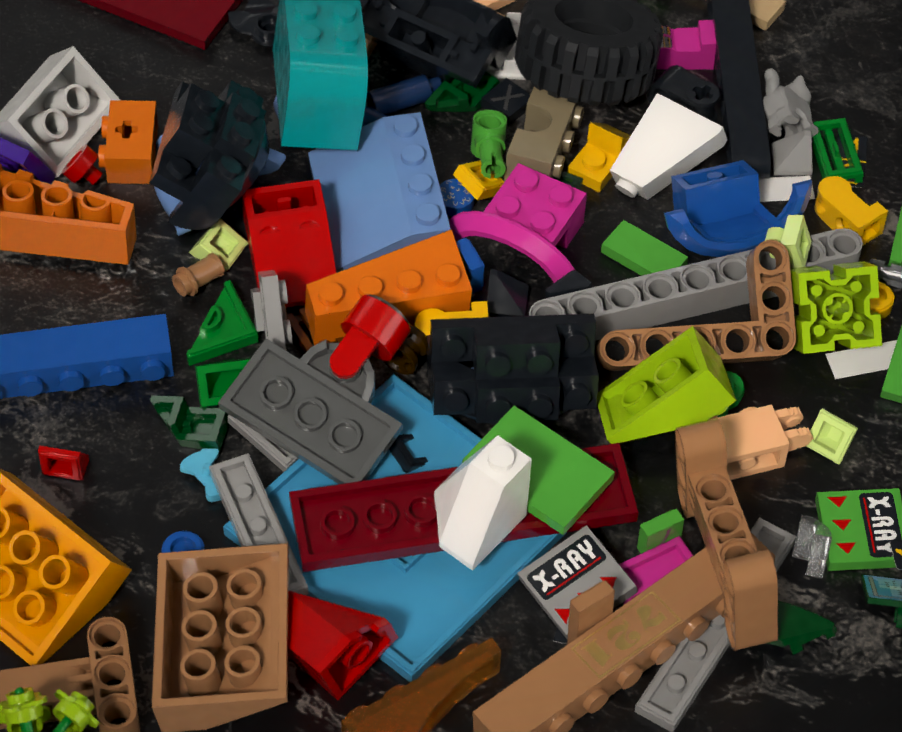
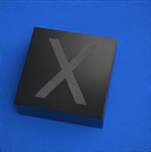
[481,78,531,126]

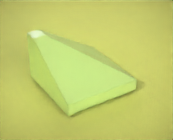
[189,218,248,271]

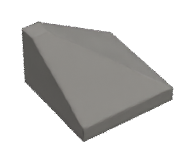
[770,130,812,176]

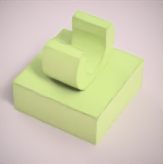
[765,215,812,268]

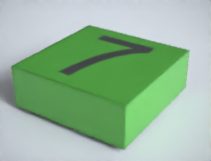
[637,509,684,554]

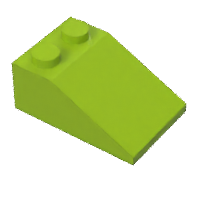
[597,326,736,444]

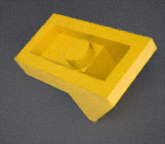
[567,122,630,193]

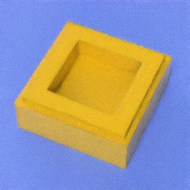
[453,160,504,201]

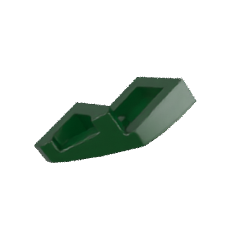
[425,72,499,112]
[150,395,229,451]
[767,600,837,655]

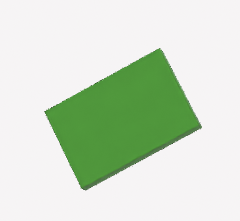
[462,406,615,535]

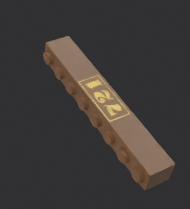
[473,533,775,732]

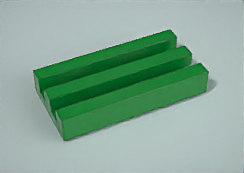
[812,118,864,183]

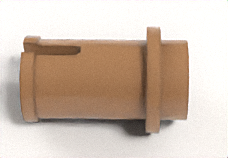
[172,253,225,296]

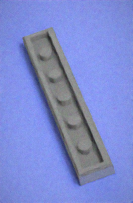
[635,517,796,732]

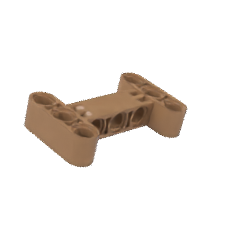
[675,418,778,651]
[0,617,140,732]

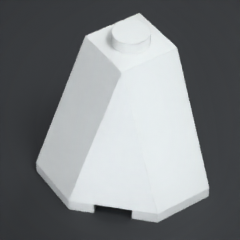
[610,93,727,200]
[434,435,532,571]

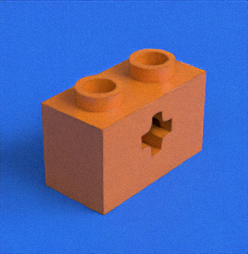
[98,100,159,184]

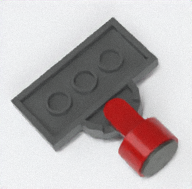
[218,295,411,484]

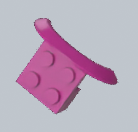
[448,163,587,283]

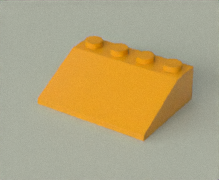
[0,469,132,666]

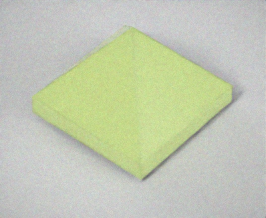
[806,408,858,464]

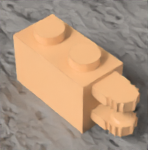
[709,404,814,480]

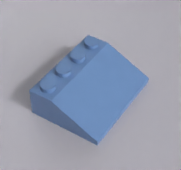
[308,112,451,273]

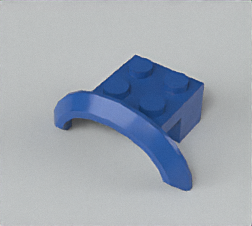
[664,160,812,257]

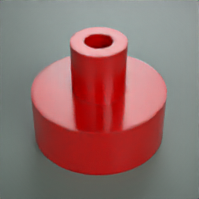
[61,144,103,185]

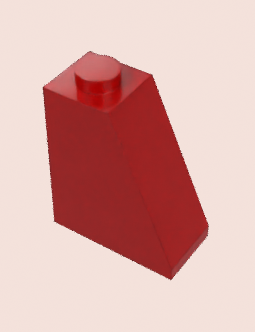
[288,591,398,700]

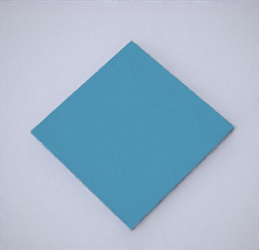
[223,374,567,684]

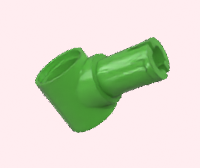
[471,109,507,178]

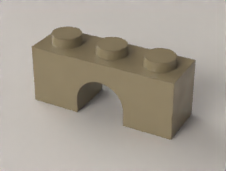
[504,87,584,181]

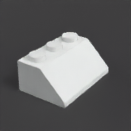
[0,46,120,178]

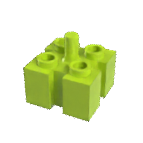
[790,261,882,354]

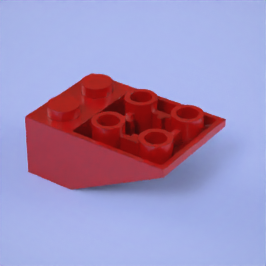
[242,179,336,307]

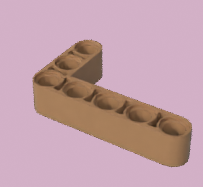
[595,240,796,371]

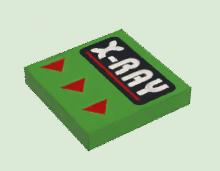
[815,488,902,571]

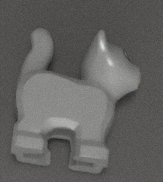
[763,68,819,137]

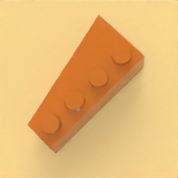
[0,163,137,265]
[305,229,472,345]

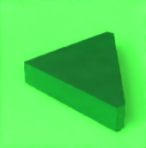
[186,280,258,366]

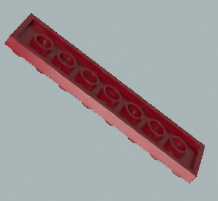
[289,443,638,572]

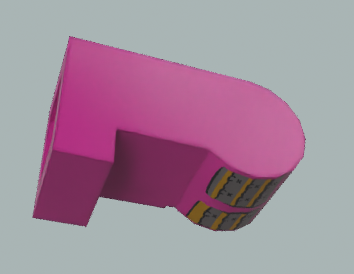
[656,20,717,70]

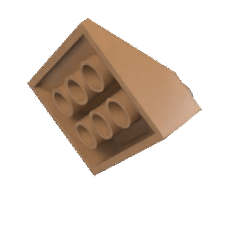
[152,543,289,732]

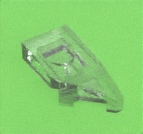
[792,515,832,579]

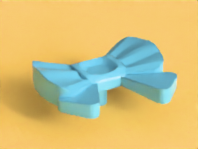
[180,448,221,502]

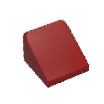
[38,445,89,481]

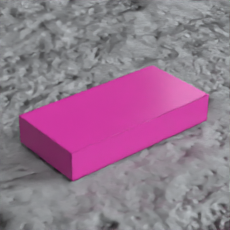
[619,536,693,604]

